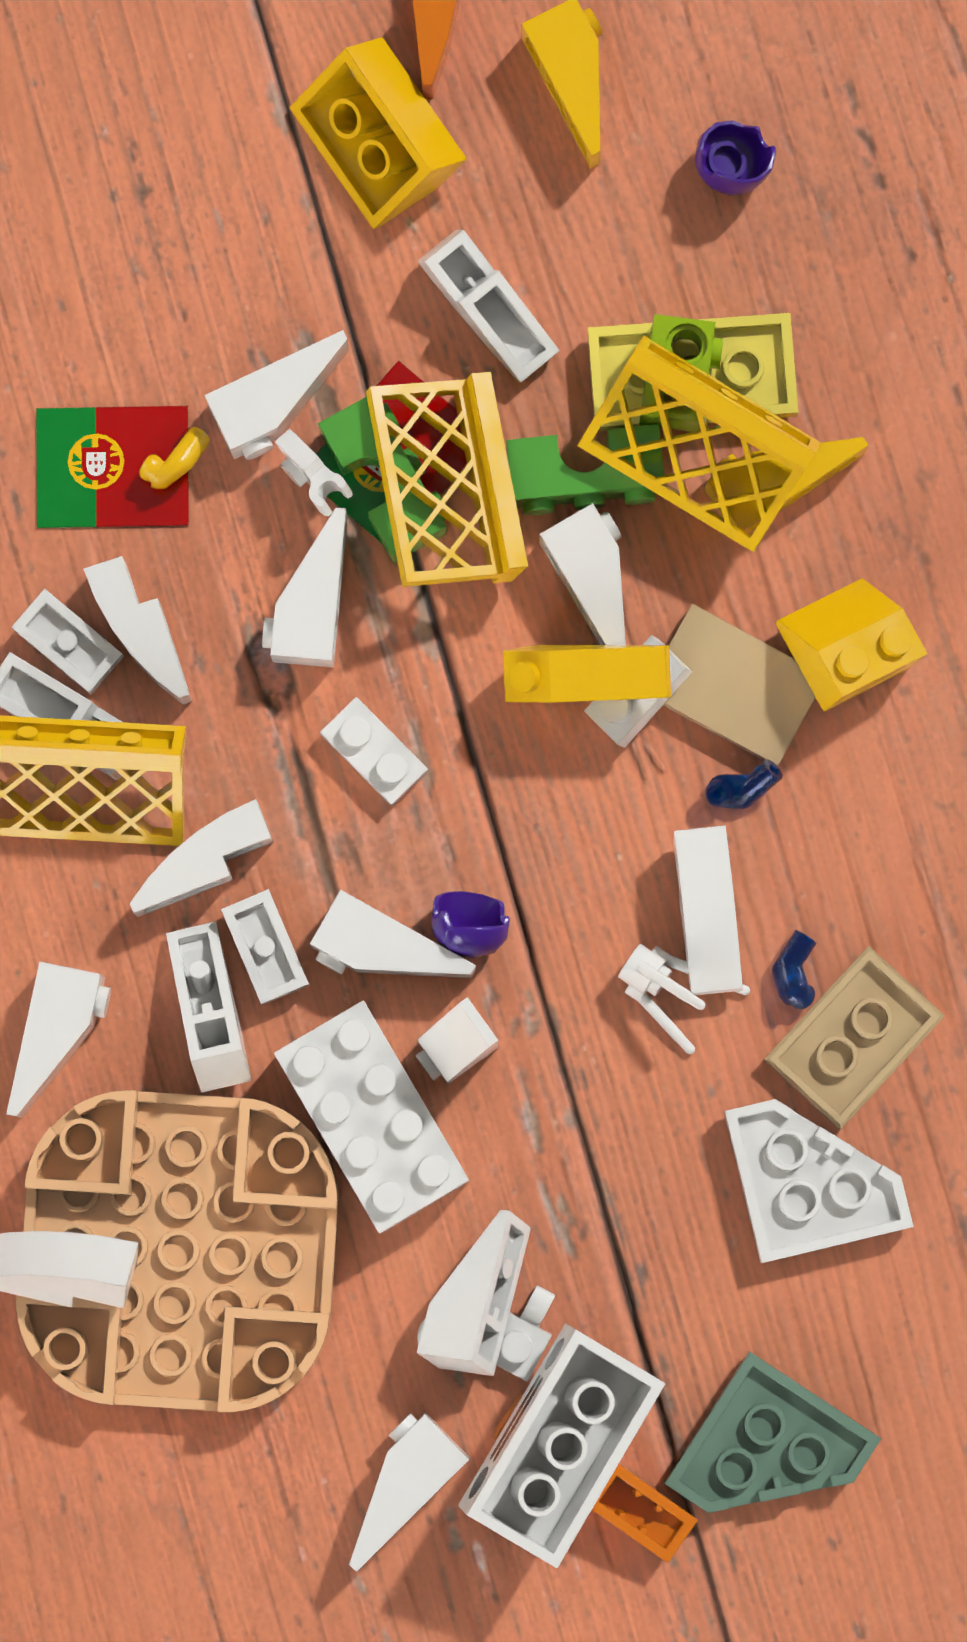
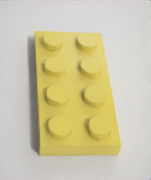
[587,313,799,431]

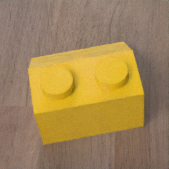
[775,578,928,712]

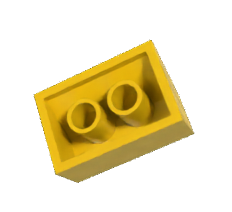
[289,37,467,229]

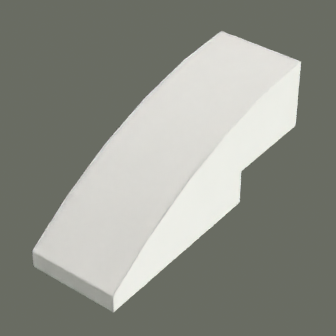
[417,230,560,382]
[83,556,193,704]
[0,652,122,781]
[130,799,273,917]
[673,825,743,996]
[0,1231,138,1308]

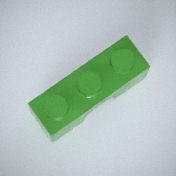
[318,396,447,564]
[506,424,664,515]

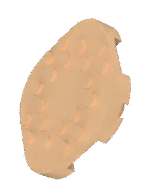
[16,1090,338,1412]

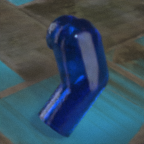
[705,759,783,809]
[772,930,817,1010]

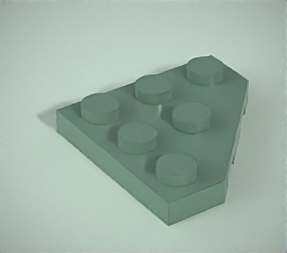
[664,1351,882,1513]

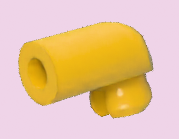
[139,427,210,489]

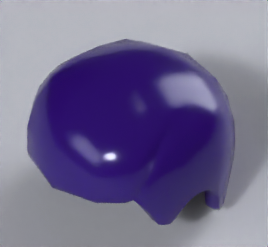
[695,120,776,196]
[431,891,510,958]

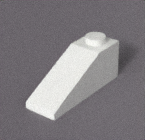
[205,330,349,460]
[539,503,626,645]
[262,508,348,668]
[310,890,476,978]
[166,921,252,1093]
[6,962,111,1118]
[415,997,498,1084]
[417,1210,531,1376]
[349,1413,469,1572]

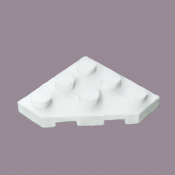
[724,1099,914,1263]

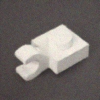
[275,428,353,516]
[497,1285,555,1382]

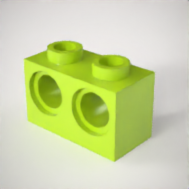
[639,314,723,432]

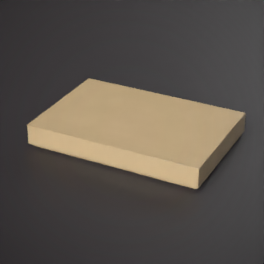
[663,603,816,767]
[764,946,945,1130]

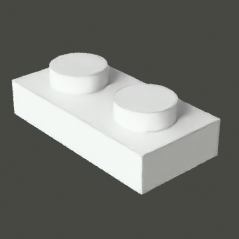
[12,589,124,695]
[584,635,692,748]
[320,697,428,806]
[221,889,309,1005]

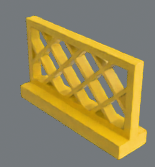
[577,336,820,552]
[366,372,528,587]
[0,715,186,846]

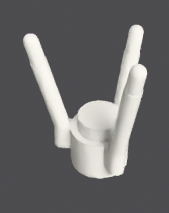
[618,944,750,1054]

